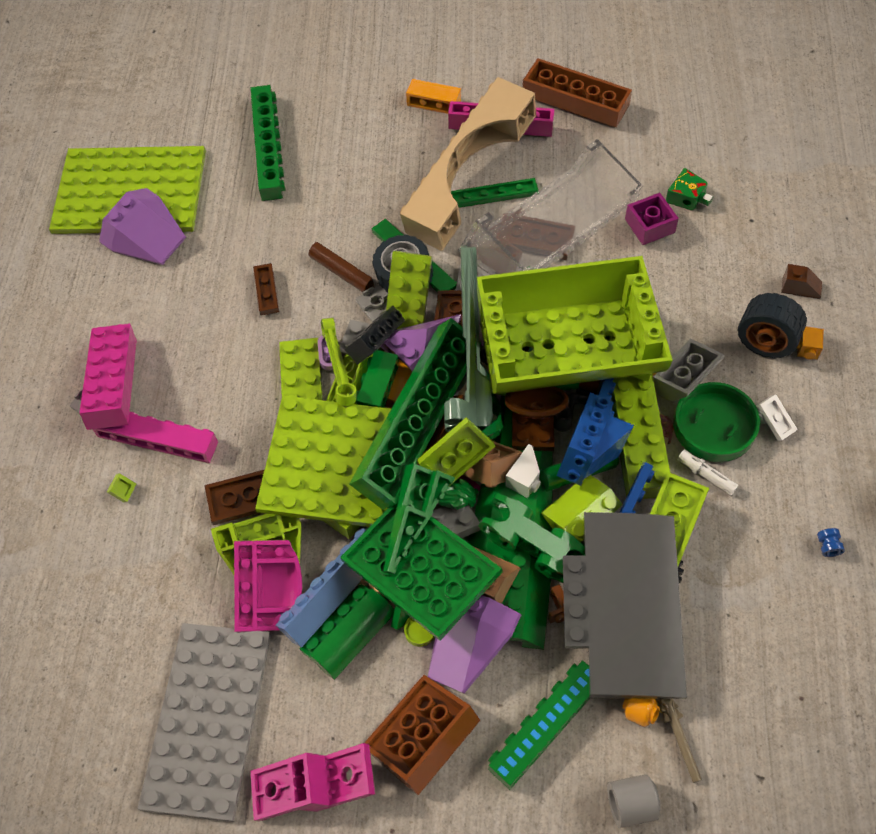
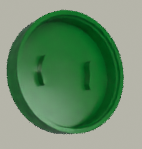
[673,382,760,462]

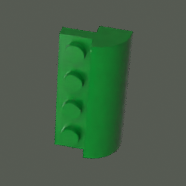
[299,583,394,680]

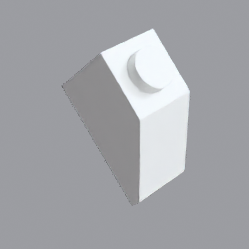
[505,444,541,498]

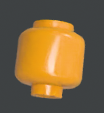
[622,698,660,727]

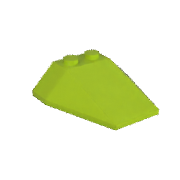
[211,514,301,575]

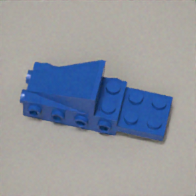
[557,378,634,486]

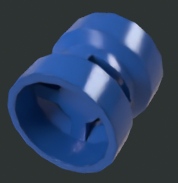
[817,528,845,557]

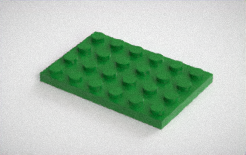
[340,502,503,641]

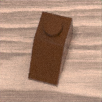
[781,264,822,299]

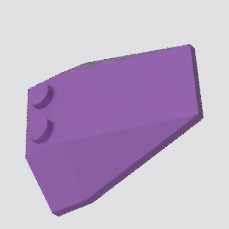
[99,188,186,265]
[428,595,521,694]

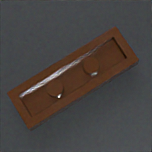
[253,263,279,316]

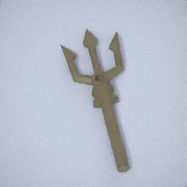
[656,699,702,783]

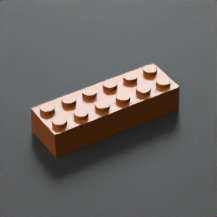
[523,58,632,128]

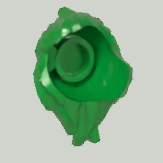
[438,478,479,510]

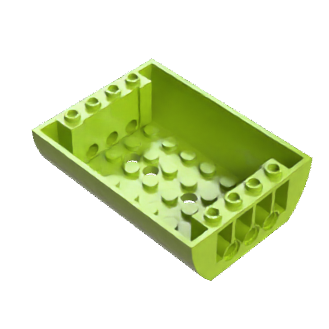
[477,256,673,394]

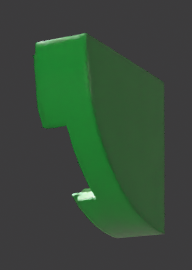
[391,606,410,630]

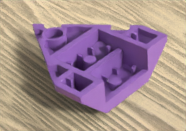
[381,314,462,372]

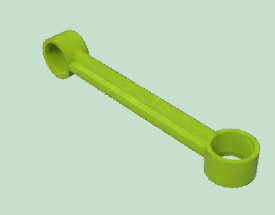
[321,318,357,406]

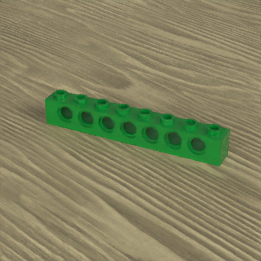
[250,85,286,201]

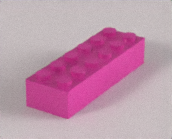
[79,323,137,430]

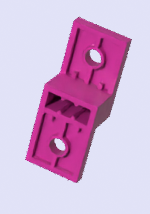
[250,743,375,821]

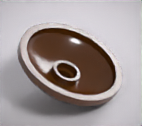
[505,386,569,419]

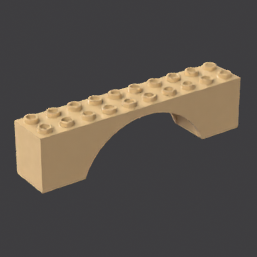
[400,77,536,251]

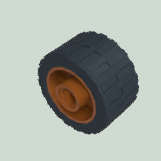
[737,293,807,358]

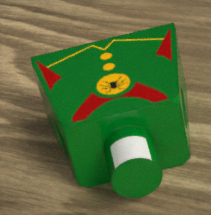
[666,168,713,211]

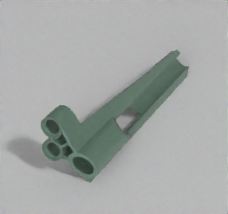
[444,245,493,432]

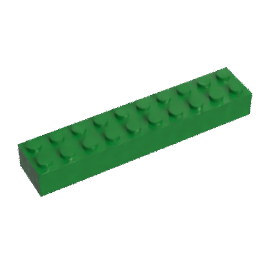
[349,318,481,510]

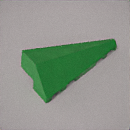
[383,463,455,574]

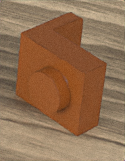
[548,584,564,623]

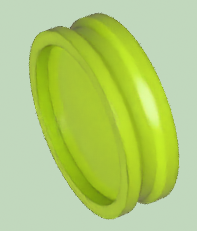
[404,617,435,647]

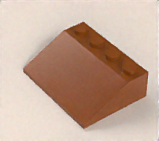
[365,675,481,795]

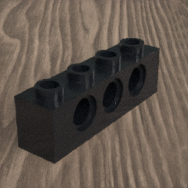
[344,305,405,365]

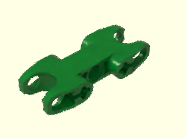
[478,494,585,583]

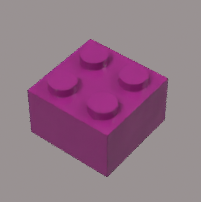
[625,193,679,245]

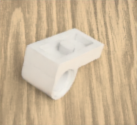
[756,394,798,441]

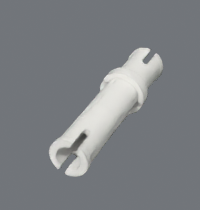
[677,449,738,496]

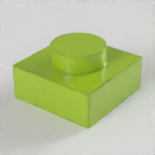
[107,473,137,502]

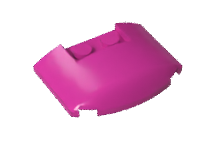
[234,540,302,632]

